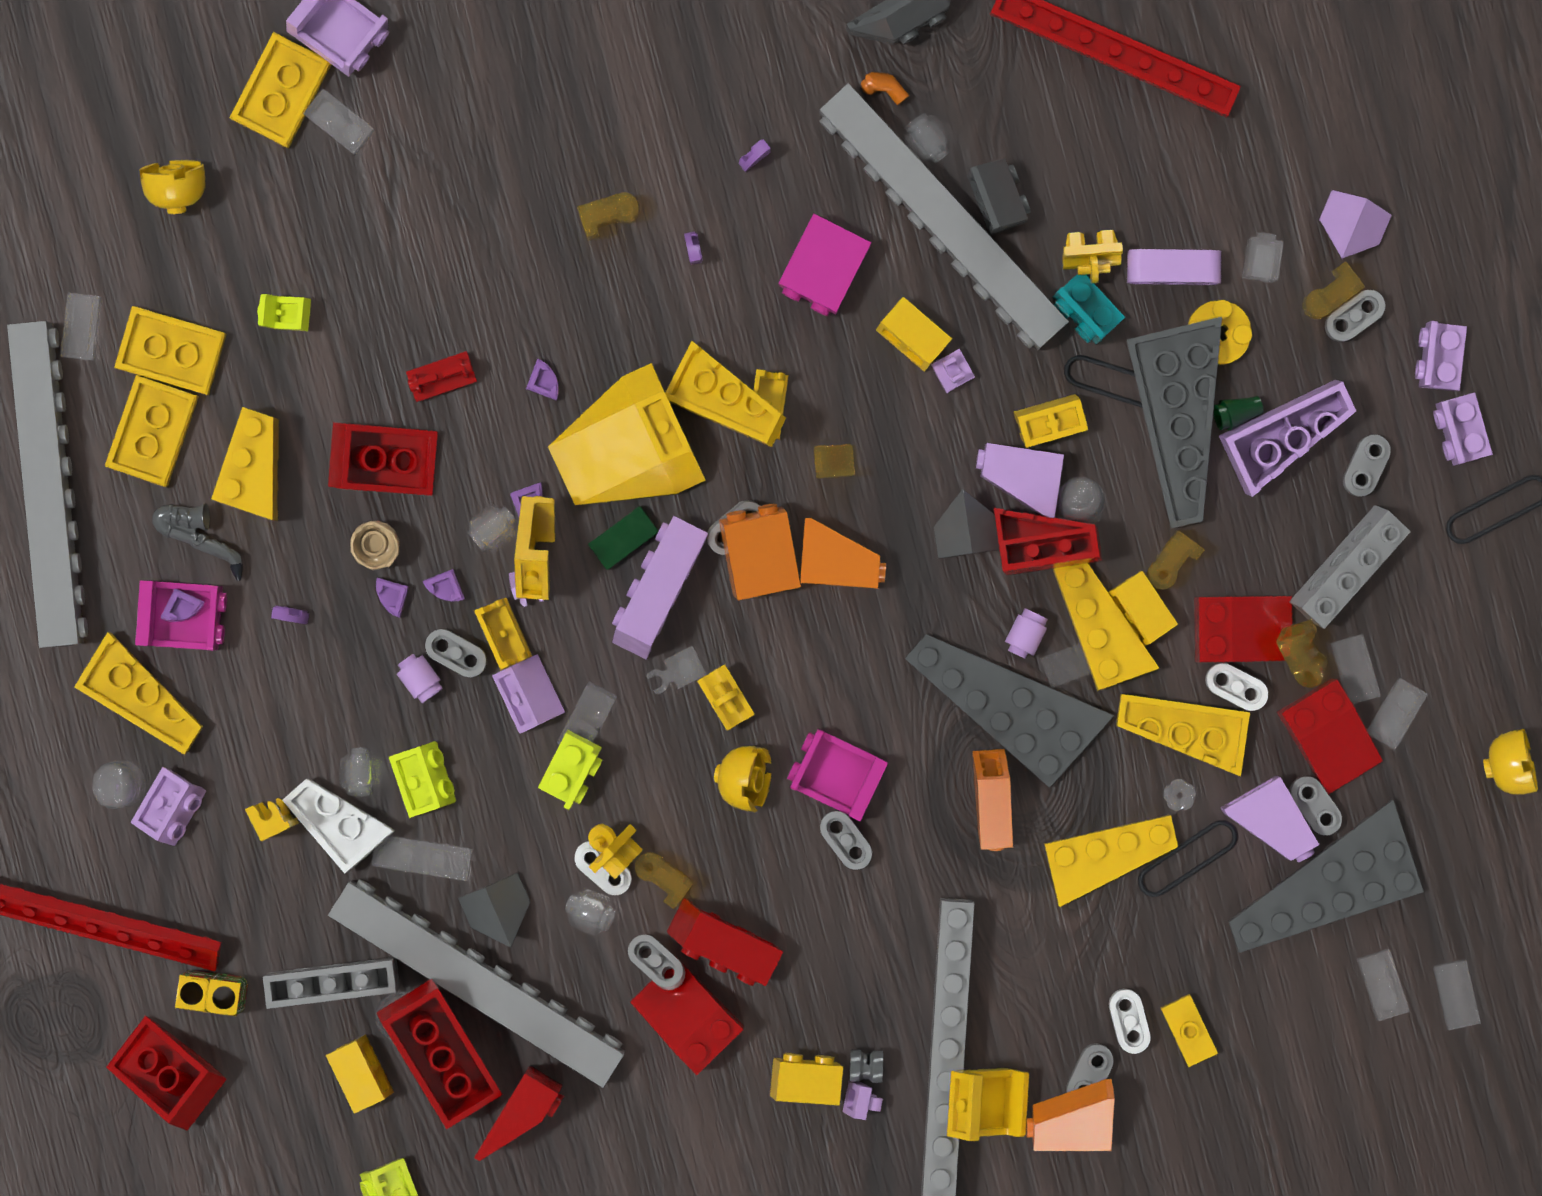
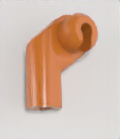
[861,72,910,106]

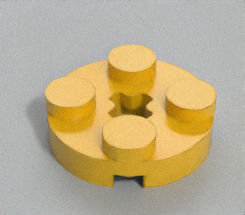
[1187,300,1252,365]

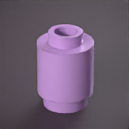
[1005,608,1048,659]
[397,654,443,703]

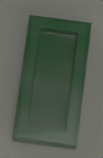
[588,506,659,570]

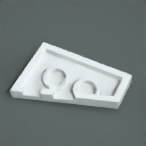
[282,779,395,873]

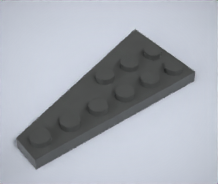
[1127,317,1222,529]
[905,634,1114,788]
[1228,799,1424,953]

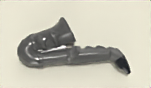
[152,503,243,581]

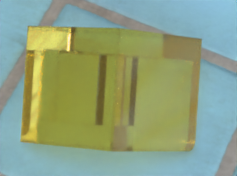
[814,444,855,479]

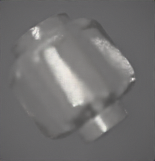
[904,113,952,163]
[467,504,517,553]
[339,748,381,797]
[565,888,616,936]

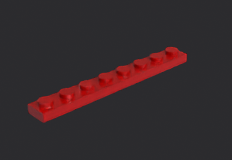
[990,0,1241,118]
[0,884,221,972]

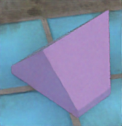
[1319,190,1392,258]

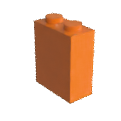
[719,504,801,601]

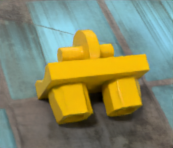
[1062,230,1123,283]
[697,664,755,731]
[588,824,643,879]

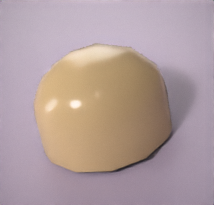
[350,521,399,570]

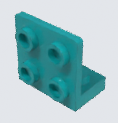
[1052,274,1125,344]

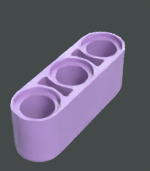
[1127,249,1221,285]

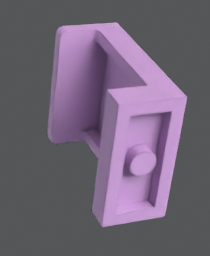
[286,0,389,77]

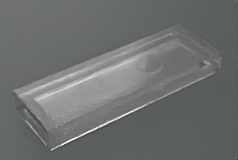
[371,835,473,881]

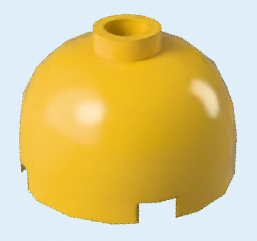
[139,160,205,214]
[1483,729,1538,794]
[714,746,771,812]

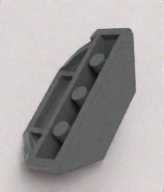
[846,0,951,45]

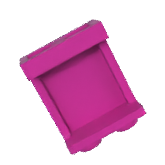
[778,213,871,316]
[135,580,227,651]
[787,728,888,821]

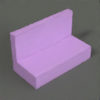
[492,654,565,734]

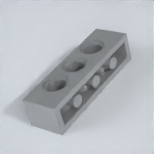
[1289,505,1411,629]
[263,957,400,1009]

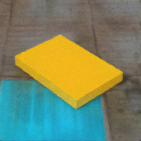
[229,32,331,148]
[114,306,227,396]
[105,375,199,488]

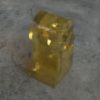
[577,192,640,240]
[1302,261,1365,319]
[1147,530,1205,589]
[1276,619,1328,688]
[635,852,695,909]

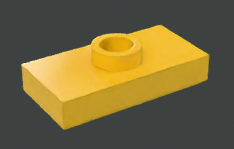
[1160,994,1218,1067]

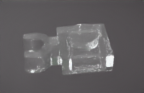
[646,646,707,694]

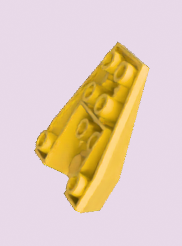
[548,363,706,505]

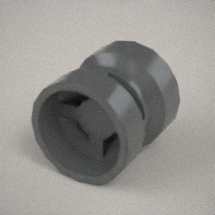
[849,1049,883,1083]

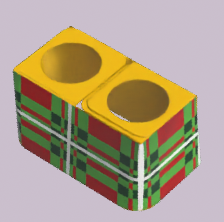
[175,970,248,1016]

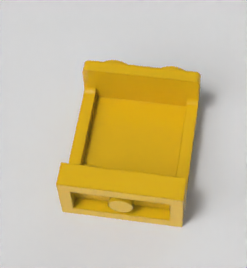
[514,496,555,600]
[947,1068,1029,1141]

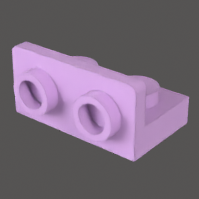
[1415,321,1467,391]
[1433,392,1493,466]
[131,767,206,846]

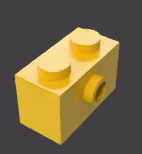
[770,1053,843,1105]

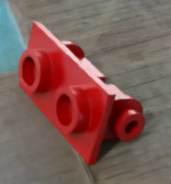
[406,351,477,402]

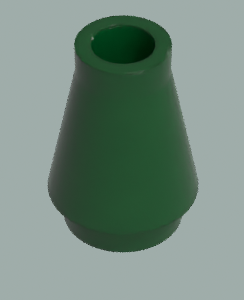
[1213,396,1264,431]

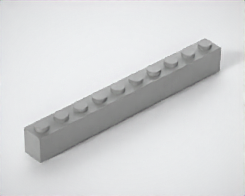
[819,83,1069,350]
[7,321,88,648]
[328,879,625,1088]
[921,898,974,1196]

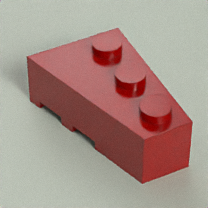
[994,508,1103,575]
[667,898,783,986]

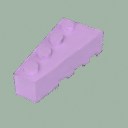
[1219,380,1356,497]
[612,516,708,660]

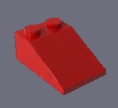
[328,422,438,496]
[1194,596,1293,662]
[1276,678,1383,795]
[630,957,744,1075]
[106,1015,227,1131]
[474,1066,564,1161]

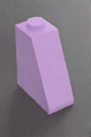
[976,443,1064,518]
[1220,776,1319,862]

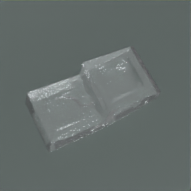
[557,682,618,744]

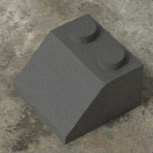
[967,158,1031,236]

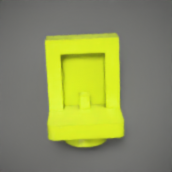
[257,294,311,331]

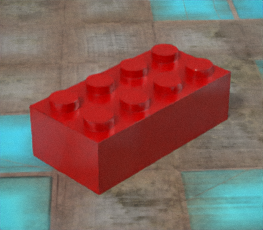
[376,979,502,1130]

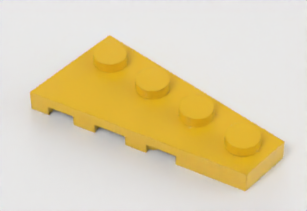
[665,341,786,447]
[1053,563,1159,691]
[74,632,203,755]
[1116,694,1250,777]
[1044,815,1178,907]

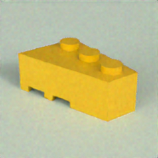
[211,407,279,521]

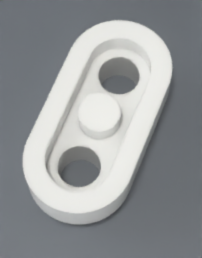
[1205,663,1268,711]
[575,841,632,895]
[1109,989,1151,1054]

